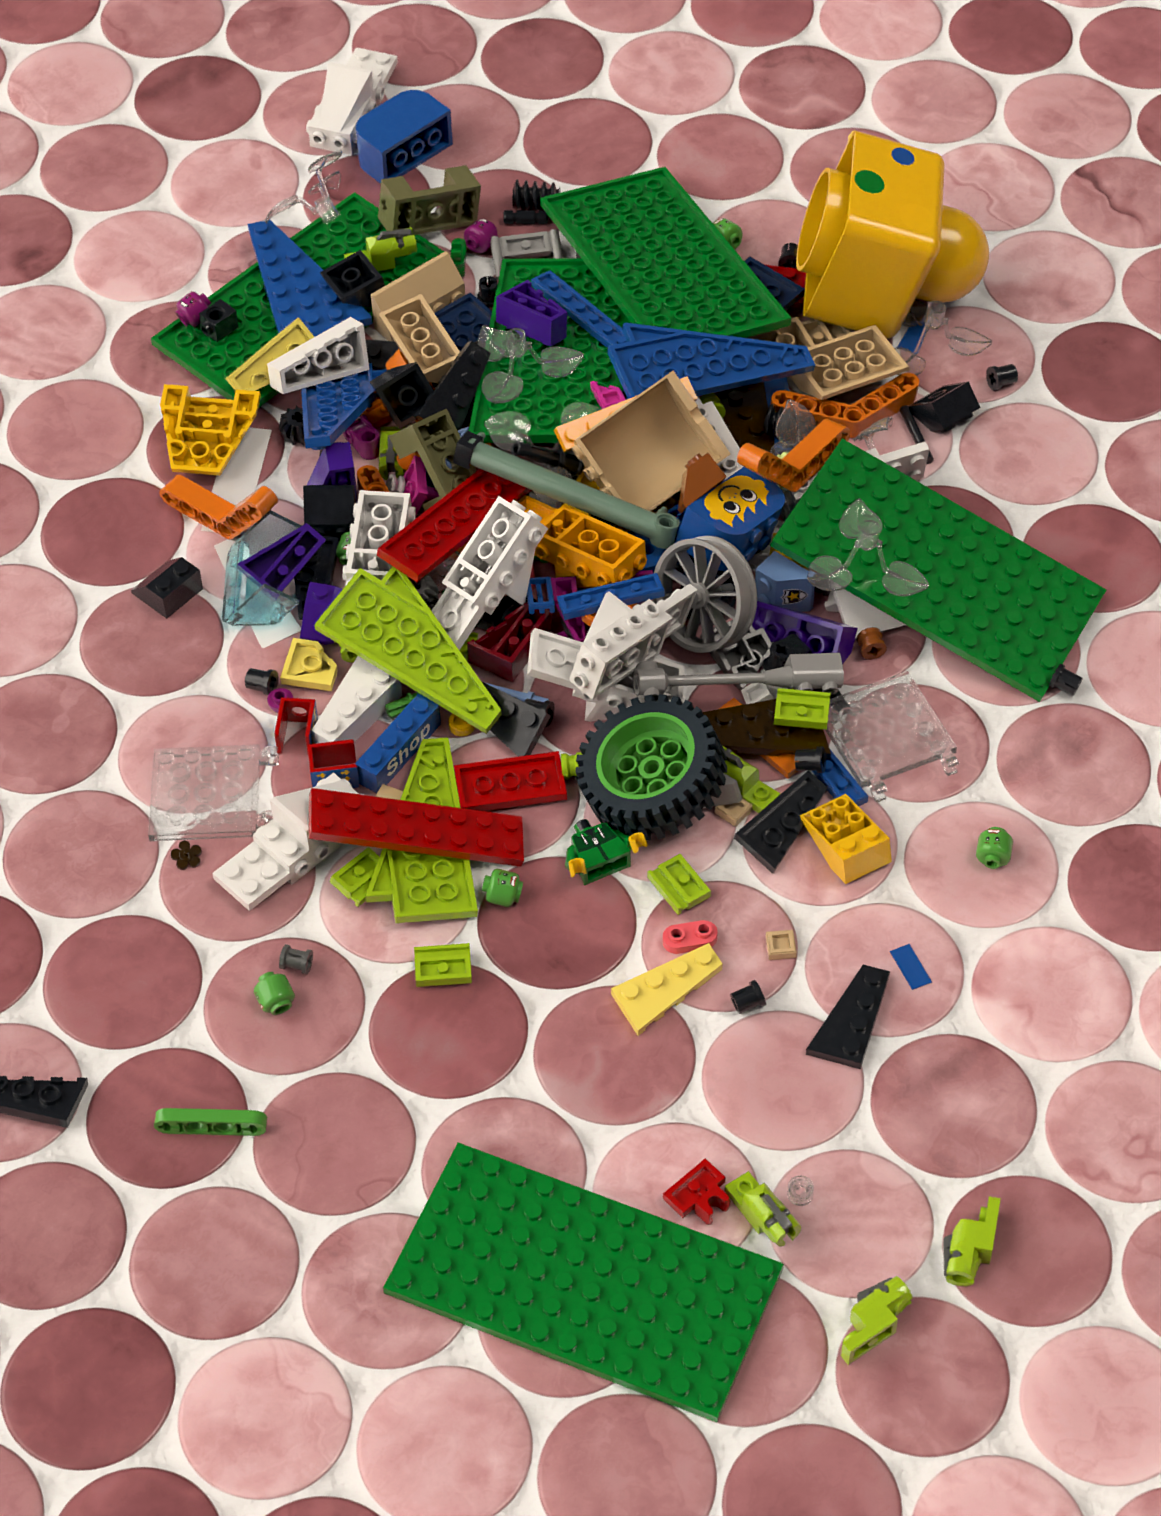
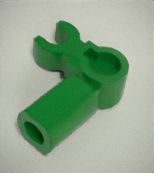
[450,238,467,277]

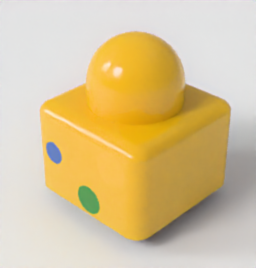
[796,130,989,339]

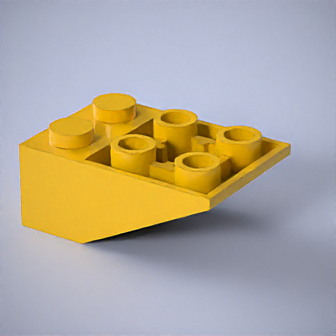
[800,794,892,884]

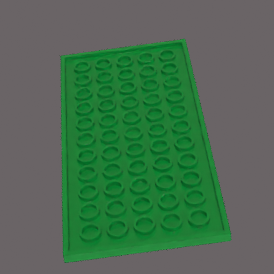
[540,167,791,338]
[151,192,444,408]
[469,258,631,444]
[770,438,1107,702]
[383,1142,784,1423]

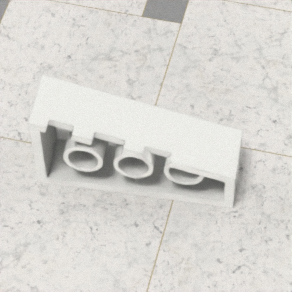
[312,656,402,744]

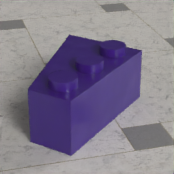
[496,280,567,346]
[307,442,358,503]
[236,523,326,600]

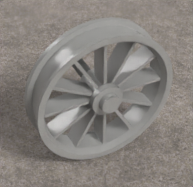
[653,535,757,653]

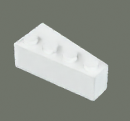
[267,317,369,394]

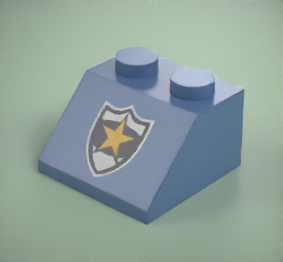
[755,551,816,612]

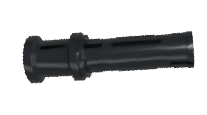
[511,440,585,476]

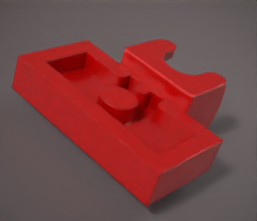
[663,1158,730,1225]

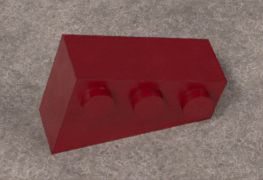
[467,602,552,682]

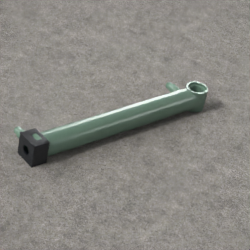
[453,431,680,549]

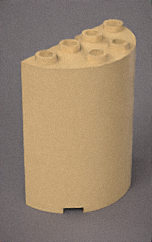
[572,370,731,511]

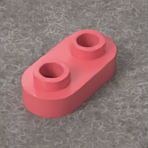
[663,920,718,954]

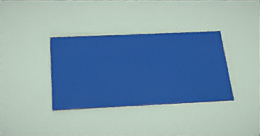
[897,320,931,354]
[890,944,932,990]

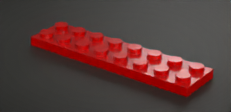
[377,469,532,582]
[309,788,524,867]

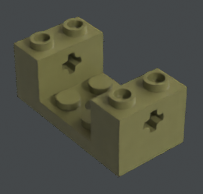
[378,165,481,235]
[389,409,477,511]

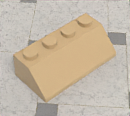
[371,251,465,341]
[378,294,460,383]

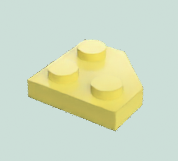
[280,638,338,691]

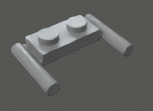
[490,229,563,280]

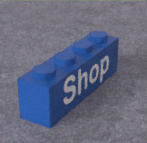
[355,694,441,794]

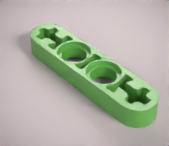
[154,1108,267,1136]

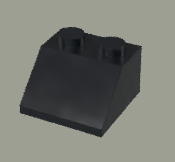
[320,250,385,308]
[370,362,434,429]
[908,381,981,433]
[303,485,356,541]
[131,557,203,619]

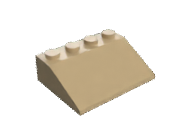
[790,325,909,400]

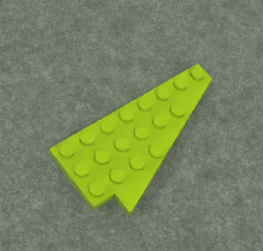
[314,566,502,734]
[366,737,478,923]

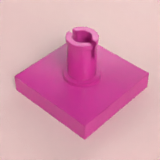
[403,455,439,515]

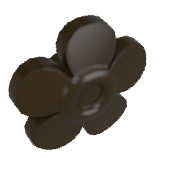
[171,840,202,870]

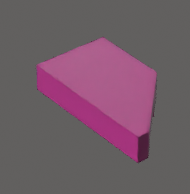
[590,381,626,409]

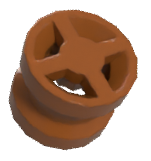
[856,627,887,660]

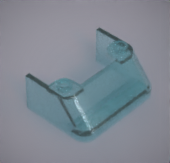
[222,510,301,626]

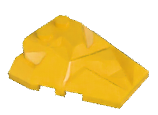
[160,384,261,476]

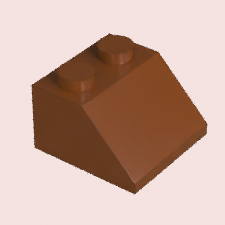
[678,453,727,514]

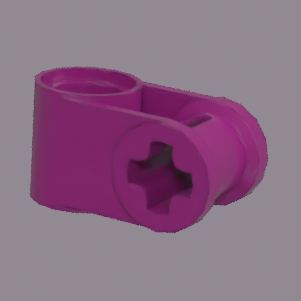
[343,414,380,460]

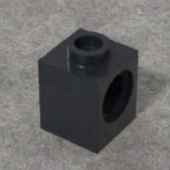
[199,299,239,342]

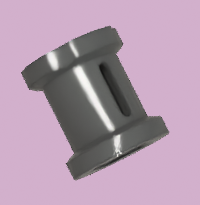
[279,944,313,975]

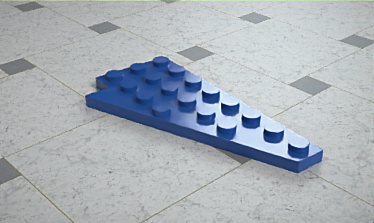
[247,220,372,337]
[607,323,816,399]
[301,363,387,450]

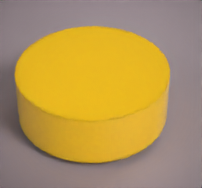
[448,713,475,737]

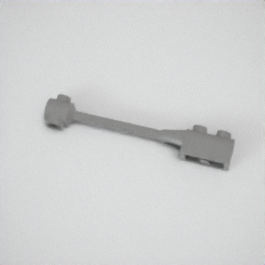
[633,653,844,701]

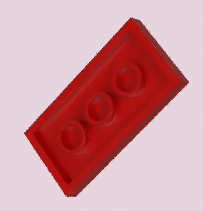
[454,751,567,811]

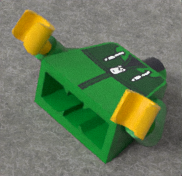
[565,819,648,885]

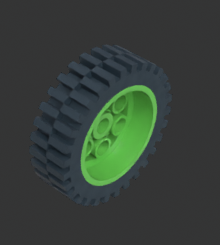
[576,694,727,840]

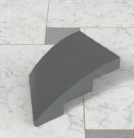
[700,620,772,690]

